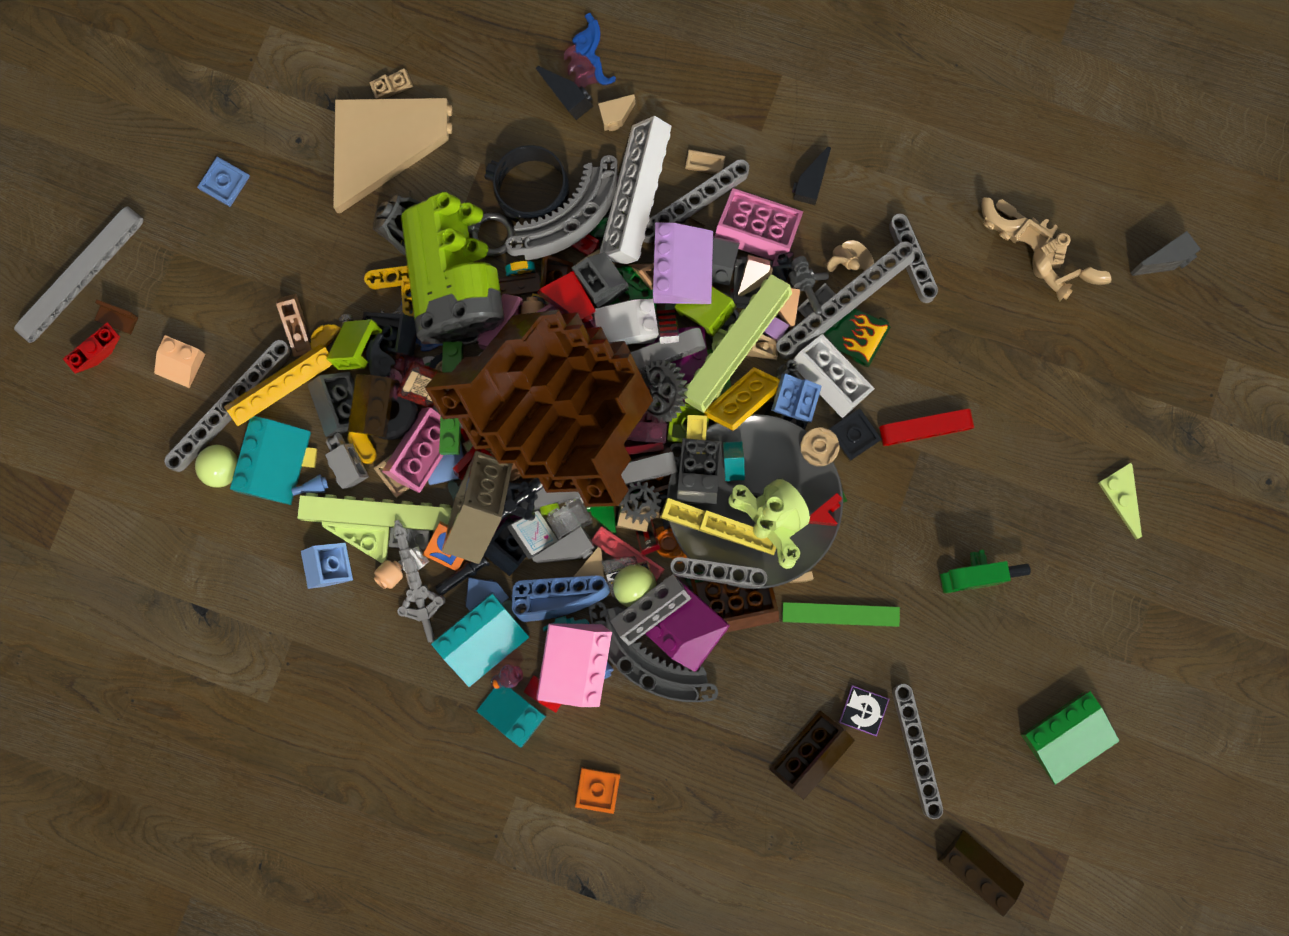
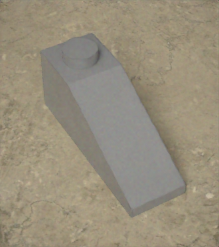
[532,527,596,563]

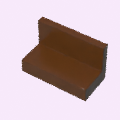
[94,299,138,335]

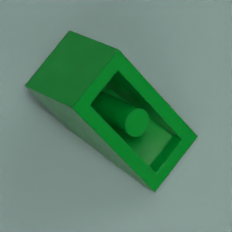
[587,506,616,534]

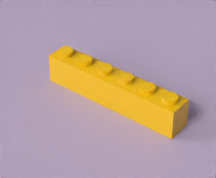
[224,344,332,426]

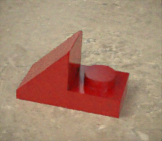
[809,493,842,526]

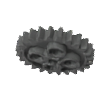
[641,360,688,423]

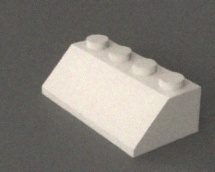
[793,334,875,418]

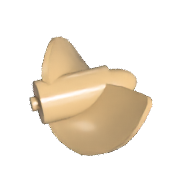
[827,240,874,272]

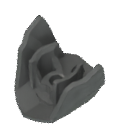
[373,194,421,255]

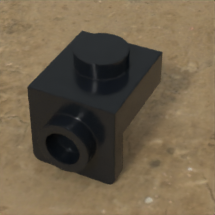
[772,252,794,282]

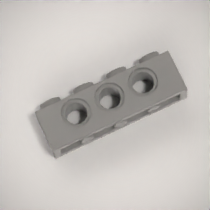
[610,574,692,646]

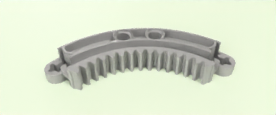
[505,155,618,260]

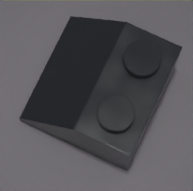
[484,517,526,576]

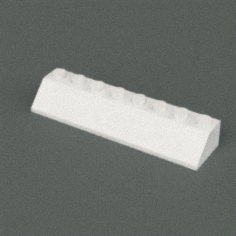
[599,116,672,264]

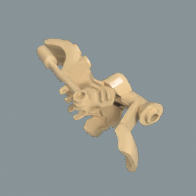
[981,197,1111,301]

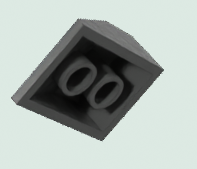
[1130,231,1201,276]

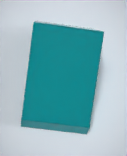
[723,441,745,482]

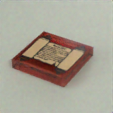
[396,361,444,408]

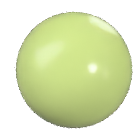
[195,445,238,488]
[613,565,657,607]

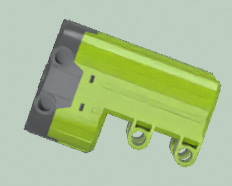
[401,192,504,344]

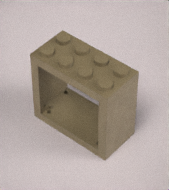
[442,451,513,564]

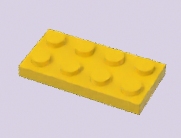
[704,367,780,431]

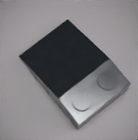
[536,66,594,120]
[362,312,417,356]

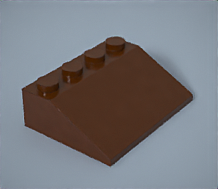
[690,574,779,633]

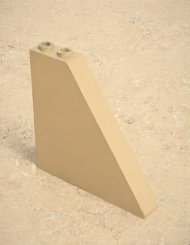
[333,98,452,213]

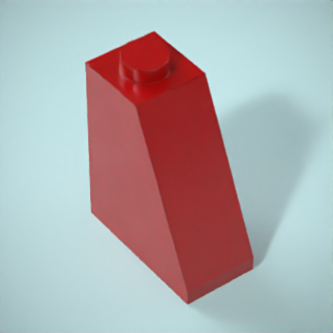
[537,271,596,324]

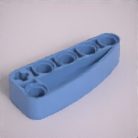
[512,575,610,622]

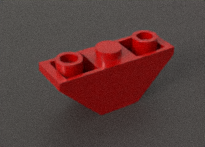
[63,322,120,374]

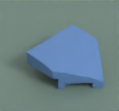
[465,577,509,611]

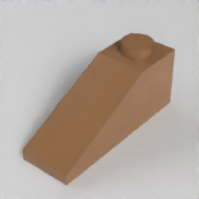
[276,294,311,357]

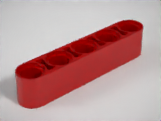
[879,409,975,446]

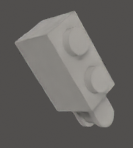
[325,432,369,489]

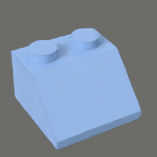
[301,543,353,589]

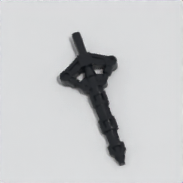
[501,478,543,521]

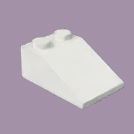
[593,299,659,345]

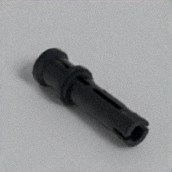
[434,555,490,596]

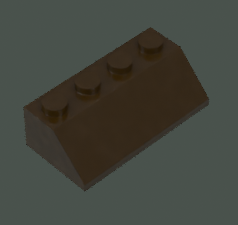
[769,710,855,800]
[938,830,1024,917]

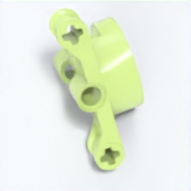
[728,479,810,569]

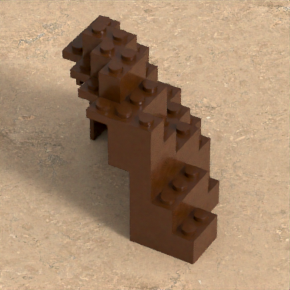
[425,310,653,507]

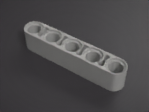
[889,214,938,303]
[631,328,706,374]
[671,557,767,588]

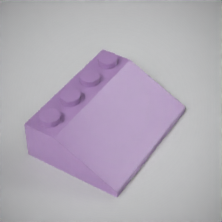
[653,222,713,304]

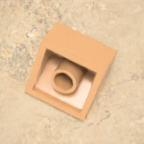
[154,335,205,388]

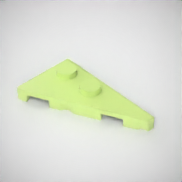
[322,521,390,563]

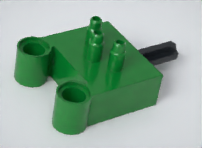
[940,550,1031,593]

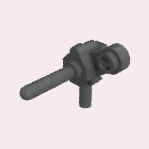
[788,256,829,315]

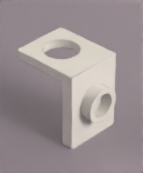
[398,546,430,573]

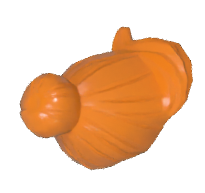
[656,526,687,564]

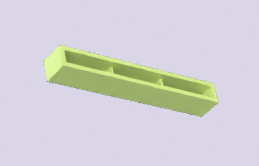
[684,275,792,413]
[297,493,452,532]

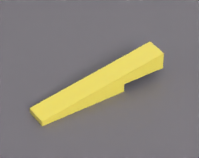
[660,498,776,555]

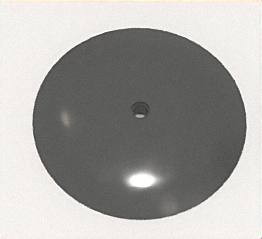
[667,414,843,589]

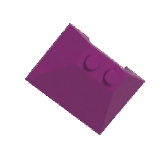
[645,577,730,672]

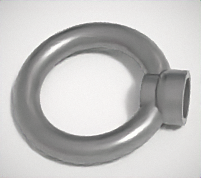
[468,212,515,256]

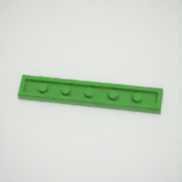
[782,602,900,627]

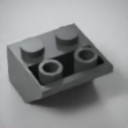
[572,252,626,304]

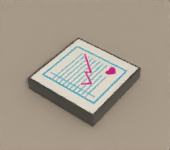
[507,510,559,559]

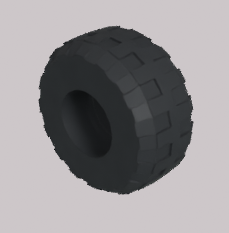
[376,383,419,440]

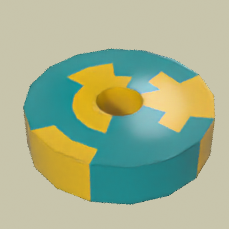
[505,261,536,277]

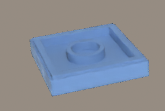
[197,157,250,207]

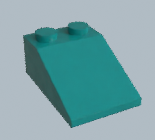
[477,680,546,748]

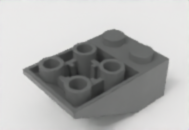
[677,438,722,504]

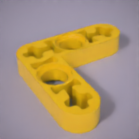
[364,266,414,317]

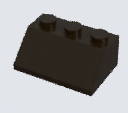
[348,374,395,437]

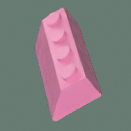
[382,407,444,493]

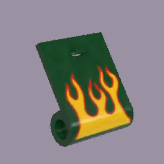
[823,309,891,367]

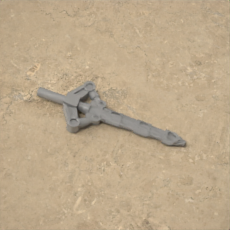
[393,520,445,643]

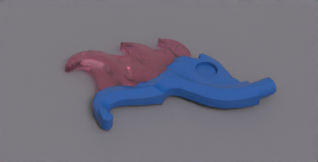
[564,13,616,88]

